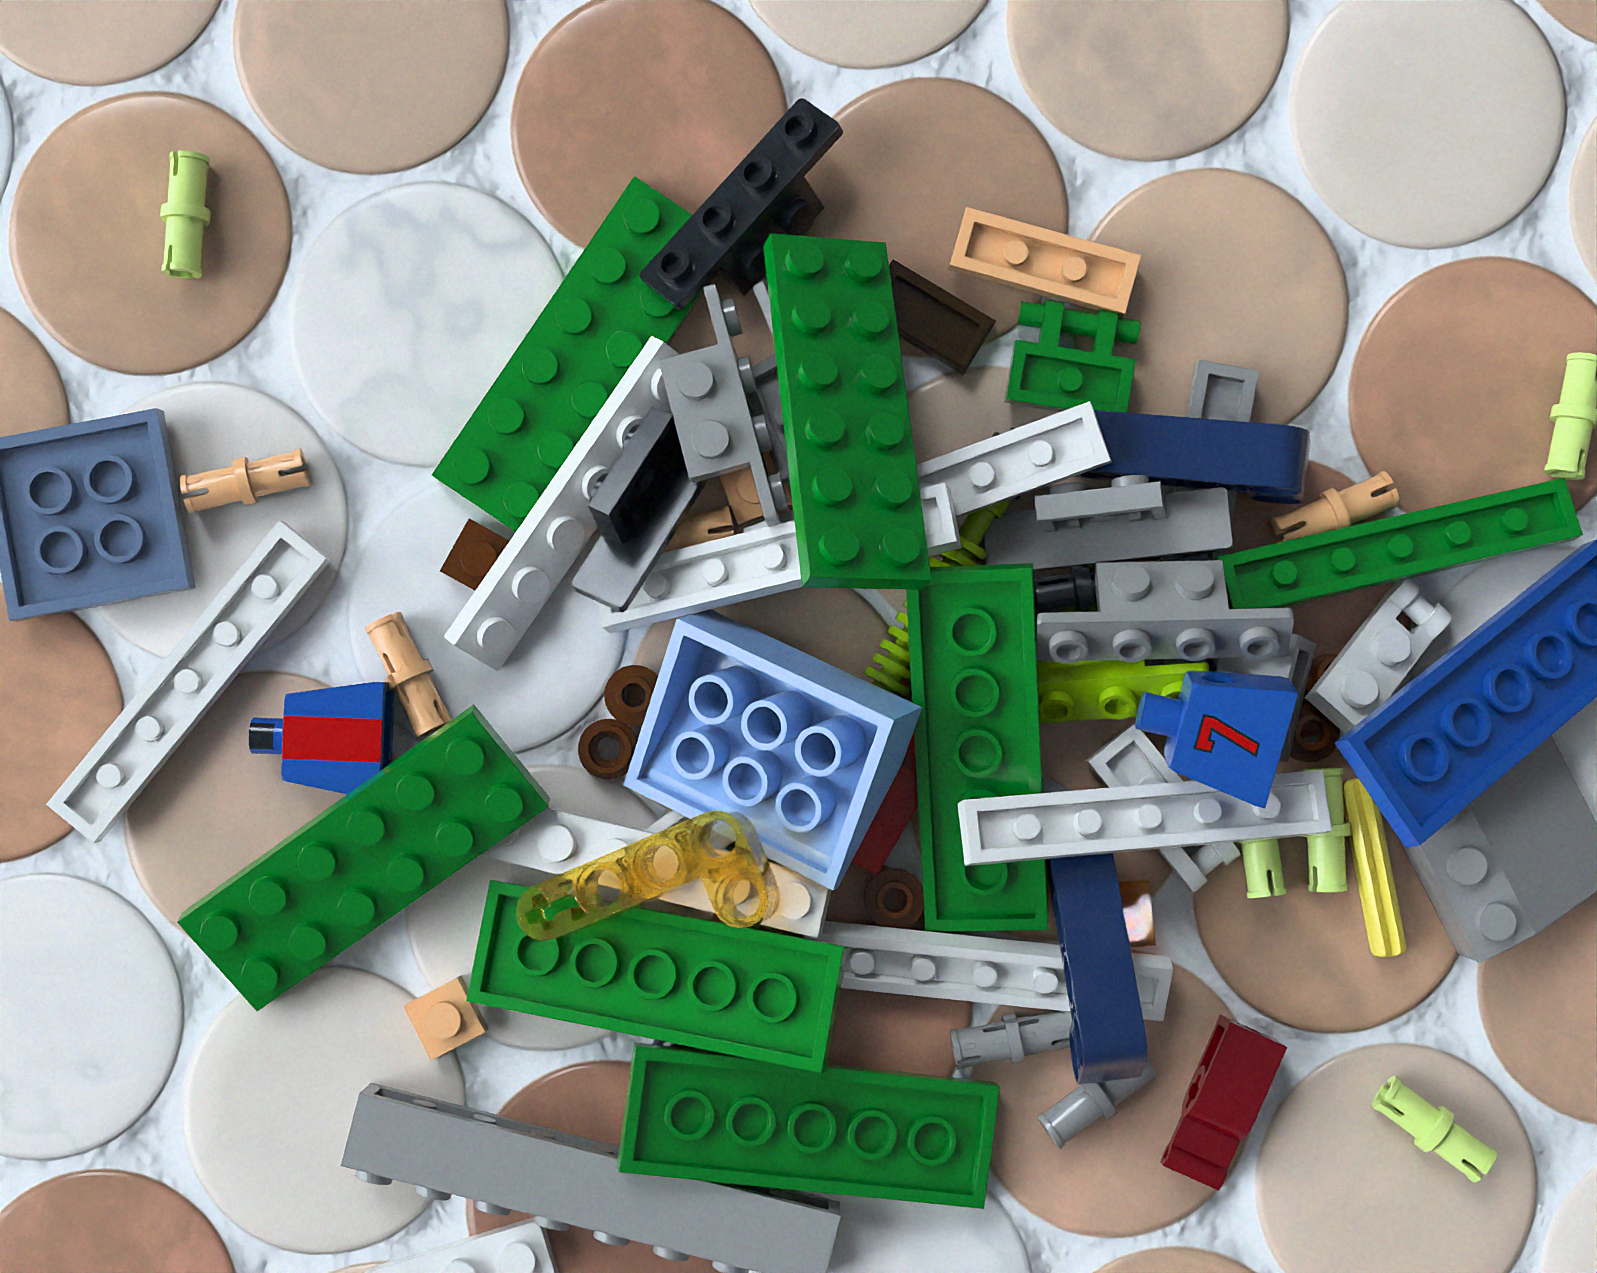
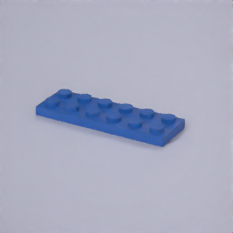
[1334,539,1597,848]

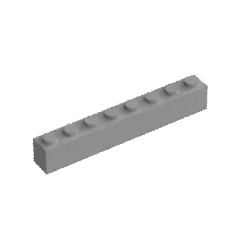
[341,1083,841,1273]

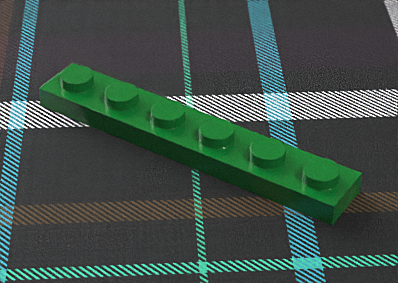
[1215,477,1583,609]

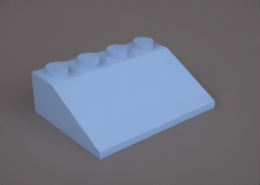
[624,609,922,890]

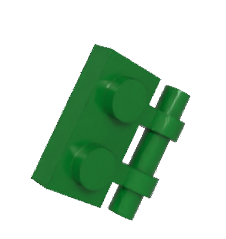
[1004,299,1141,412]

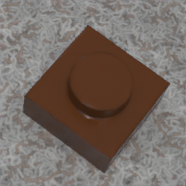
[440,518,510,591]

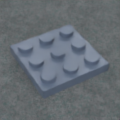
[0,408,196,622]

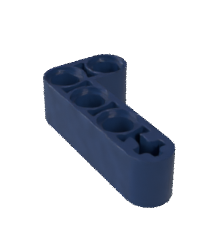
[1074,410,1311,504]
[1046,853,1148,1085]

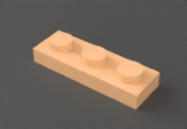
[948,207,1141,318]

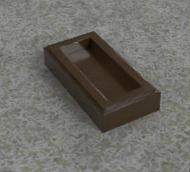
[889,259,996,375]

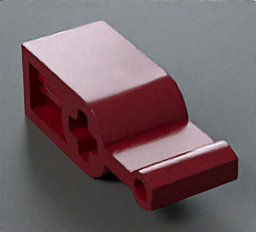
[1160,1014,1287,1191]

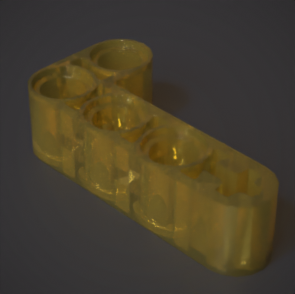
[516,810,780,941]

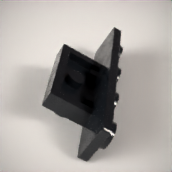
[640,98,843,310]
[572,406,710,612]

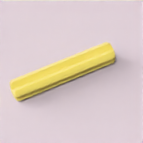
[1343,778,1407,958]

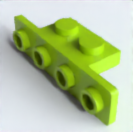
[1037,660,1210,724]

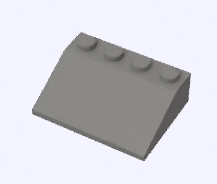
[1397,735,1597,963]

